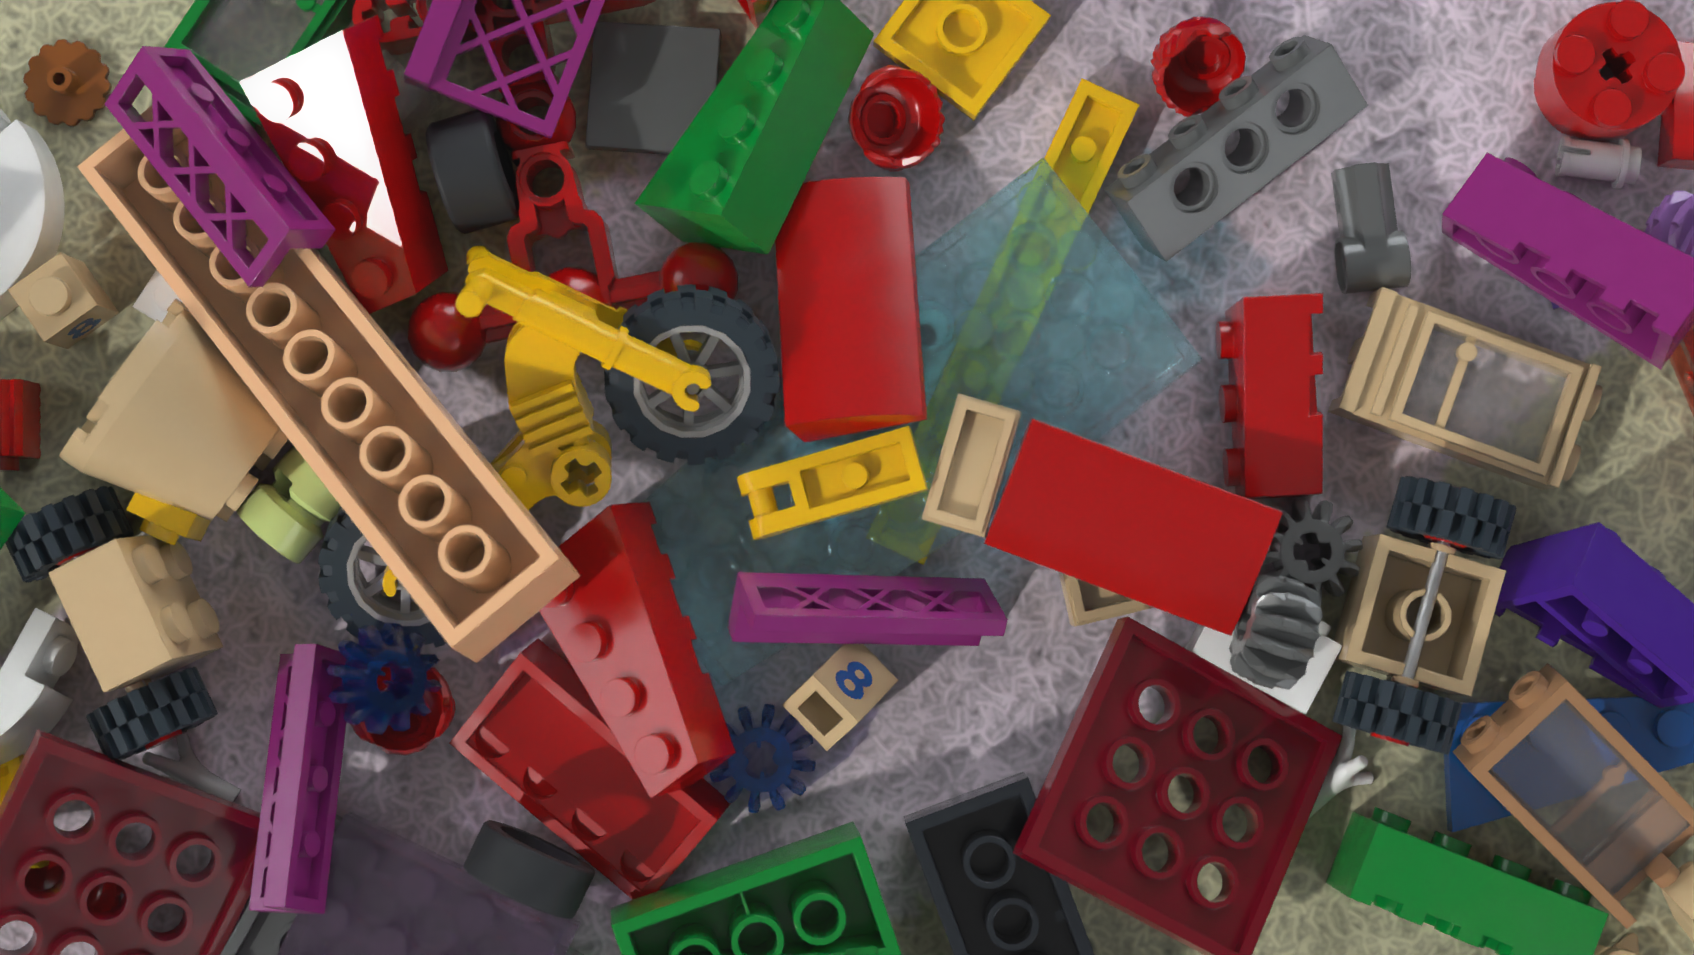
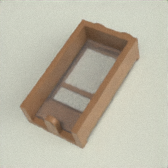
[1453,663,1694,929]

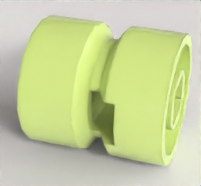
[236,445,341,564]

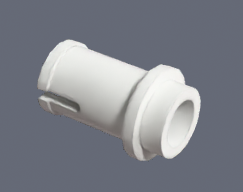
[1555,136,1642,189]

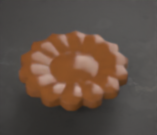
[23,39,112,127]

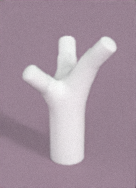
[1309,726,1374,818]

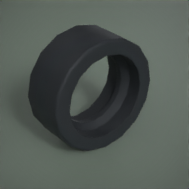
[463,820,595,919]

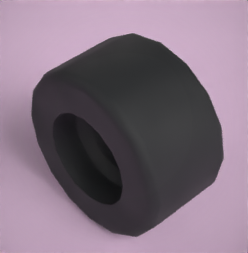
[426,109,520,234]

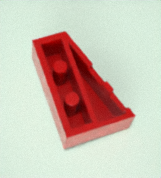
[1215,293,1323,499]

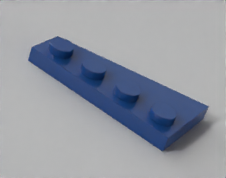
[1444,696,1694,833]

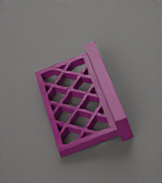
[404,0,605,139]

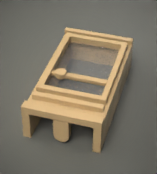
[1328,287,1603,490]

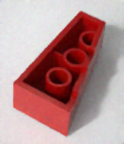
[240,14,448,314]
[539,502,736,798]

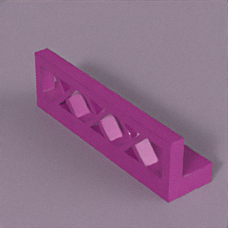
[105,46,336,287]
[727,572,1008,646]
[249,644,354,914]

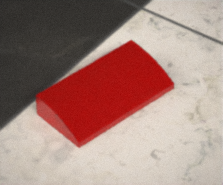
[775,177,927,443]
[983,418,1283,636]
[449,638,732,900]

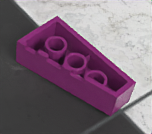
[1442,152,1694,370]

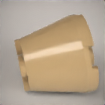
[59,298,288,522]

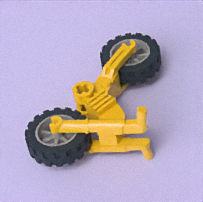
[318,246,780,653]

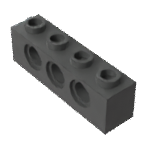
[1104,35,1368,262]

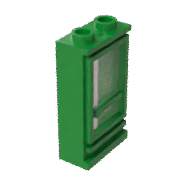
[164,0,356,130]

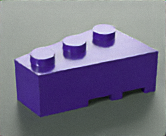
[1494,522,1694,708]

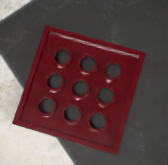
[1013,616,1343,955]
[0,729,260,955]

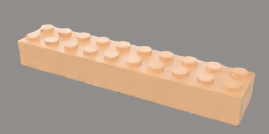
[77,105,581,663]

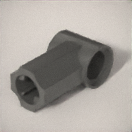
[1331,162,1411,294]

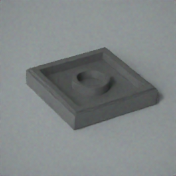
[585,21,722,155]

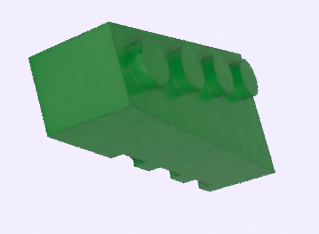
[634,0,874,255]

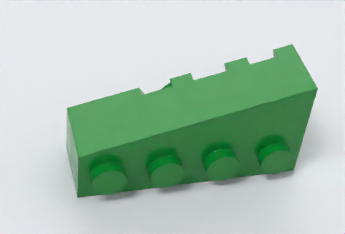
[1325,807,1609,955]
[611,821,902,955]

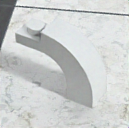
[0,108,65,321]
[0,608,79,765]

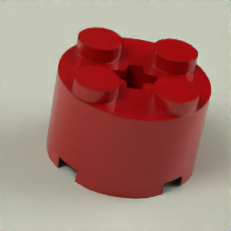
[1534,0,1685,142]

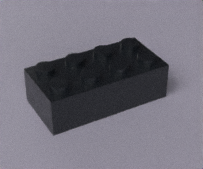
[904,772,1095,955]

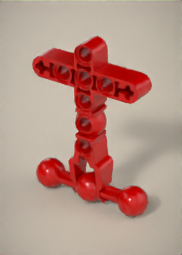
[352,0,738,372]

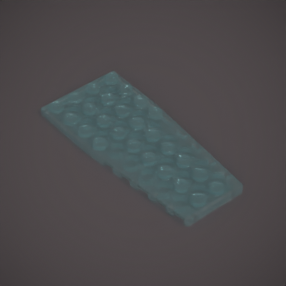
[643,157,1202,686]

